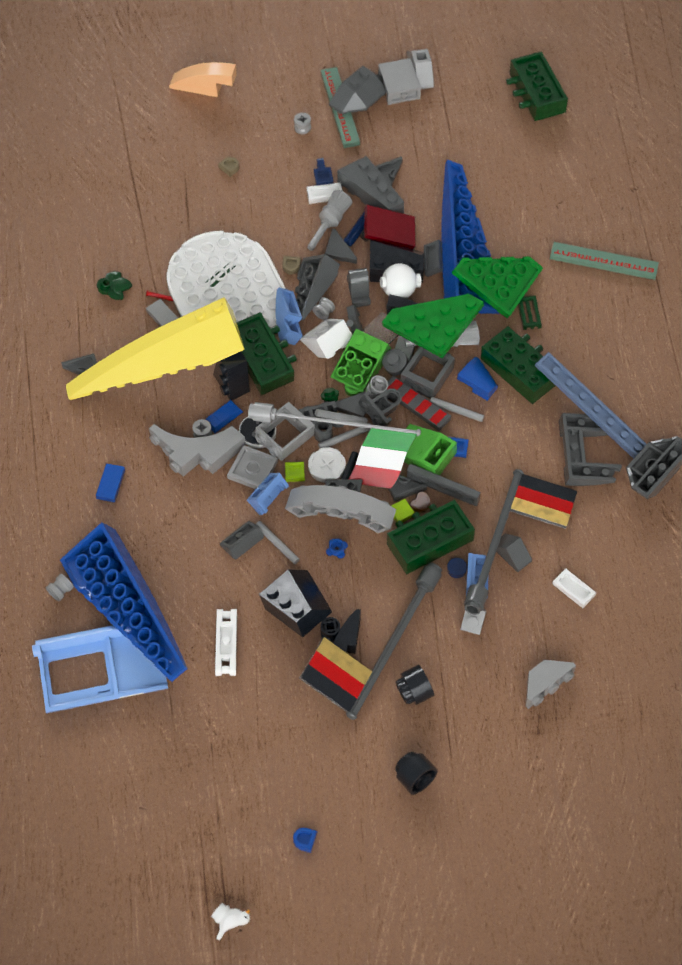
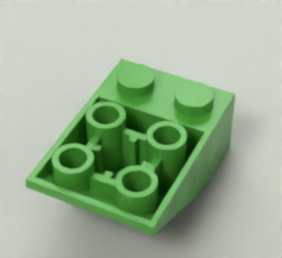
[331,329,391,393]
[404,424,457,475]

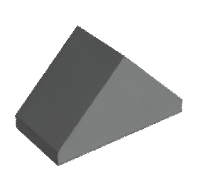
[496,533,532,572]

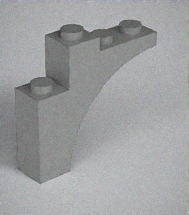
[149,424,246,477]

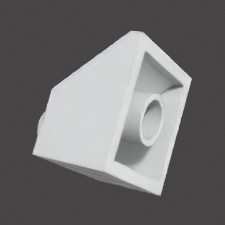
[300,319,352,359]

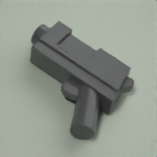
[346,305,363,334]

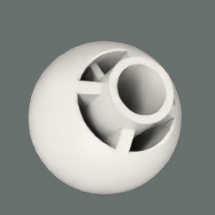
[380,263,421,298]

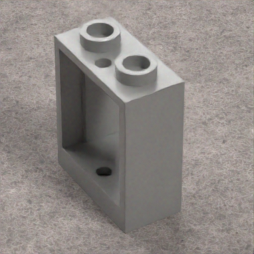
[255,402,315,461]

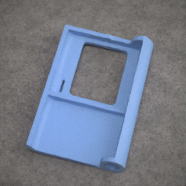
[32,625,168,714]

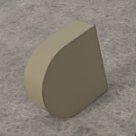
[218,157,239,177]
[282,256,301,275]

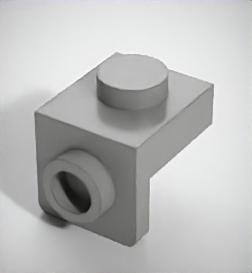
[460,609,487,635]

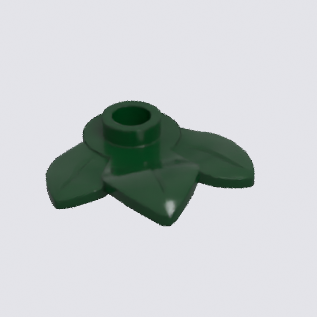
[96,271,132,300]

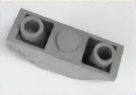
[406,49,434,89]
[526,660,576,709]

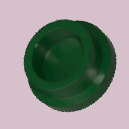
[321,388,339,402]

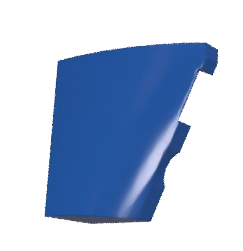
[457,357,498,401]

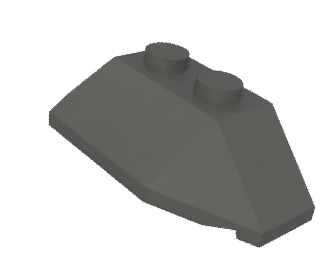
[329,66,387,114]
[626,436,682,499]

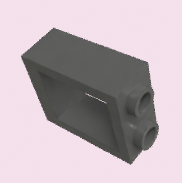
[401,347,455,399]

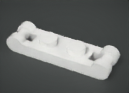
[215,609,237,676]

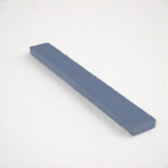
[535,352,647,459]

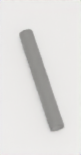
[430,397,485,422]
[315,409,368,424]
[318,423,370,449]
[256,521,300,565]

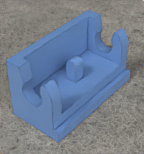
[247,473,289,515]
[466,553,489,599]

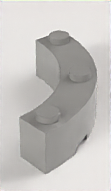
[285,485,396,533]

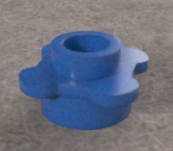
[326,539,348,559]

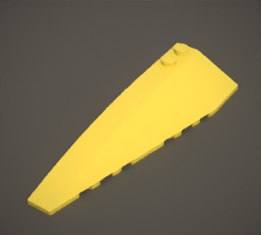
[66,297,244,400]

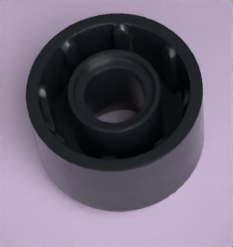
[395,664,435,705]
[395,752,438,795]

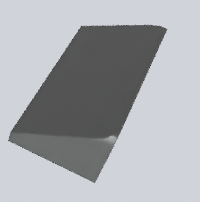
[220,521,264,560]

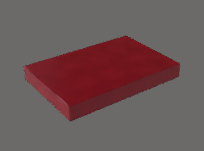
[364,205,415,249]

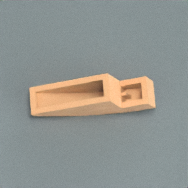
[169,62,237,97]

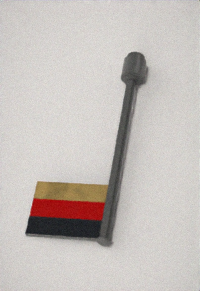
[464,469,578,615]
[299,563,442,720]

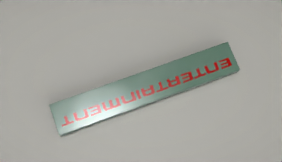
[321,67,360,148]
[550,242,659,280]

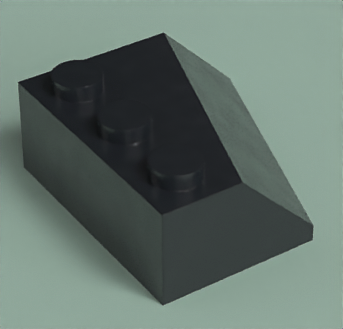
[370,239,424,283]
[213,351,250,400]
[259,570,332,637]

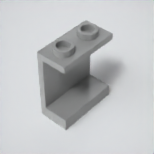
[378,58,421,105]

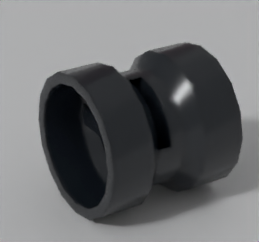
[320,617,340,643]

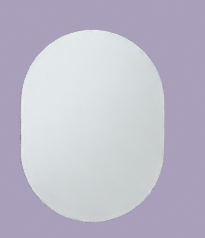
[167,231,285,328]

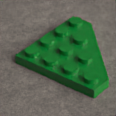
[451,257,543,319]
[382,294,484,359]

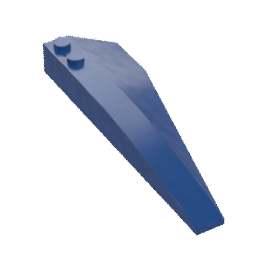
[442,159,500,314]
[60,522,188,682]

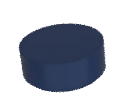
[447,558,467,578]

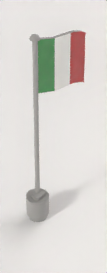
[248,402,421,489]

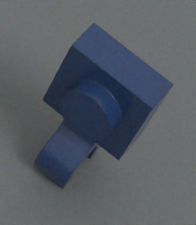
[313,158,333,186]

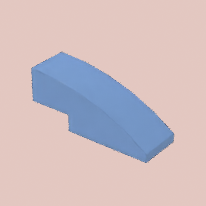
[276,287,303,345]

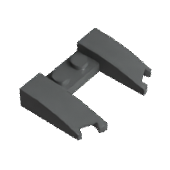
[559,413,622,486]

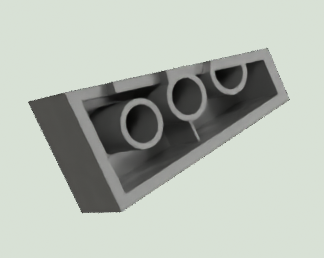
[337,156,404,214]

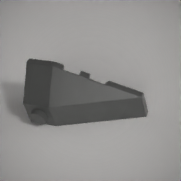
[295,254,340,320]

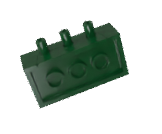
[506,51,568,121]
[237,312,297,396]
[480,326,556,404]
[387,500,475,575]

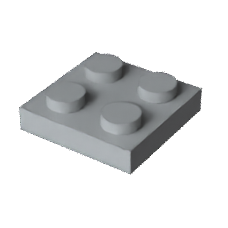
[227,445,278,489]

